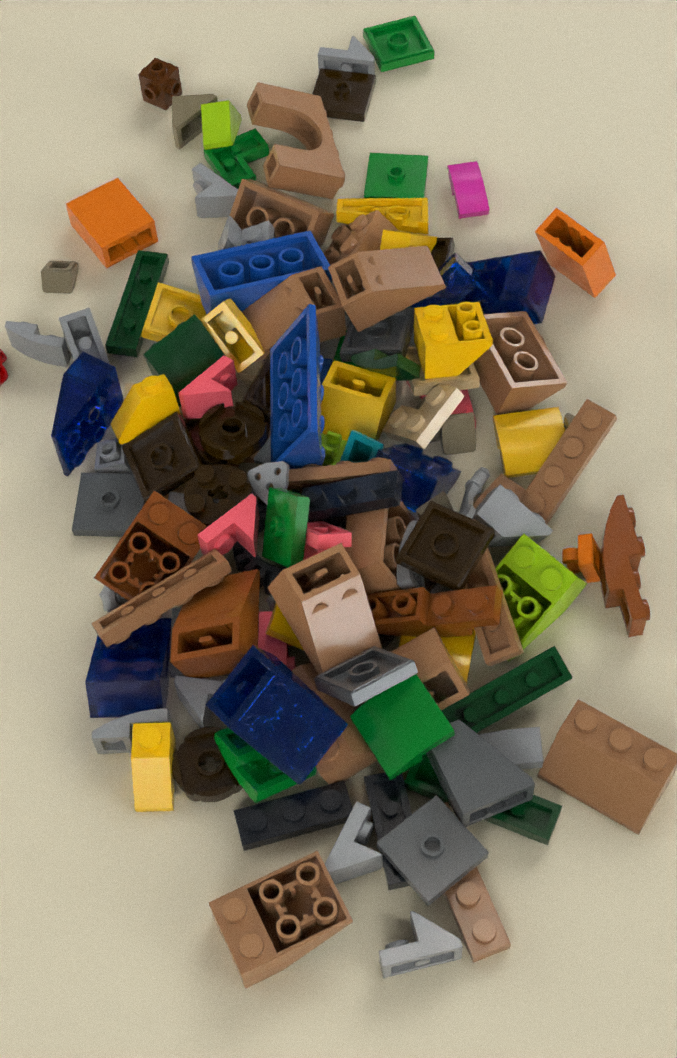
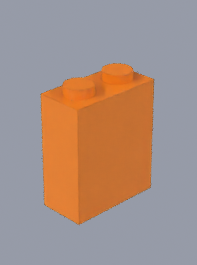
[66,178,159,269]
[535,207,616,298]

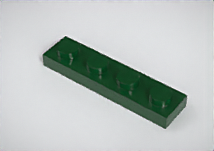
[105,250,169,357]
[441,646,573,733]
[404,753,562,845]

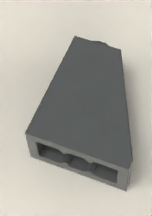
[426,720,535,827]

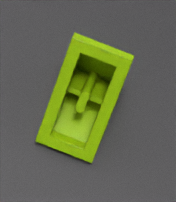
[201,100,242,150]

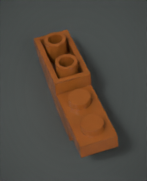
[600,495,650,637]
[366,585,503,637]

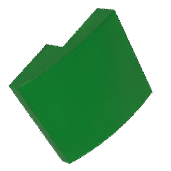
[350,674,455,780]
[214,707,317,803]

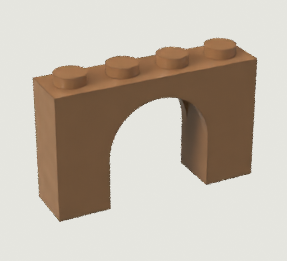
[247,82,345,199]

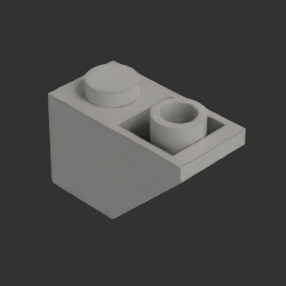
[472,484,553,547]

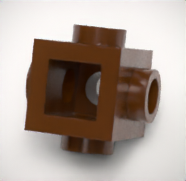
[138,58,182,110]

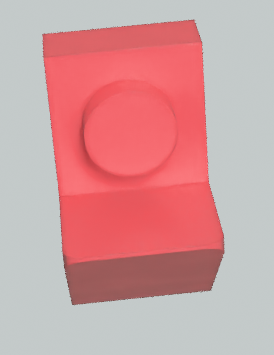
[178,355,238,420]
[197,494,260,557]
[303,521,352,560]

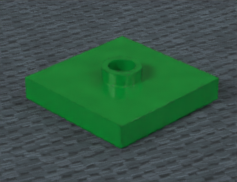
[363,16,434,72]
[364,153,428,198]
[262,487,310,567]

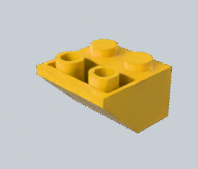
[414,301,493,379]
[321,360,396,441]

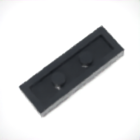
[301,470,404,522]
[364,772,412,890]
[233,780,353,851]

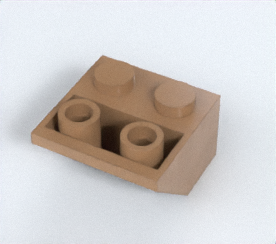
[324,210,399,281]
[391,627,471,710]

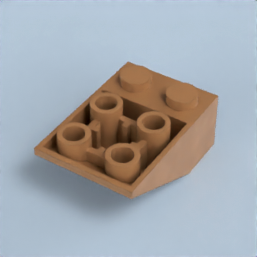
[328,246,446,332]
[242,266,346,362]
[267,543,382,674]
[209,850,353,989]

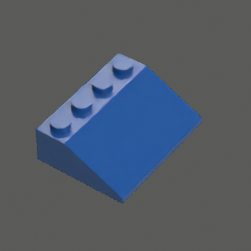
[270,304,325,469]

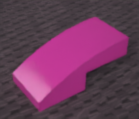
[447,161,490,219]

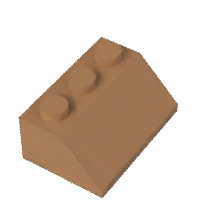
[229,179,334,247]
[473,311,567,415]
[344,501,415,594]
[269,663,377,784]
[537,699,677,835]

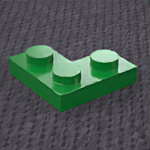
[203,128,270,189]

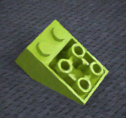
[495,533,587,662]

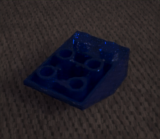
[444,250,556,324]
[51,352,124,476]
[85,618,172,718]
[206,645,349,785]

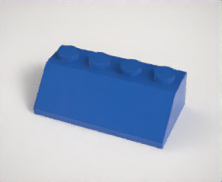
[191,231,332,314]

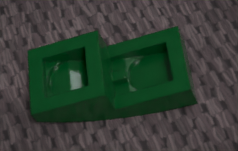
[351,348,421,381]

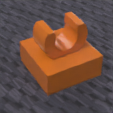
[562,533,601,583]

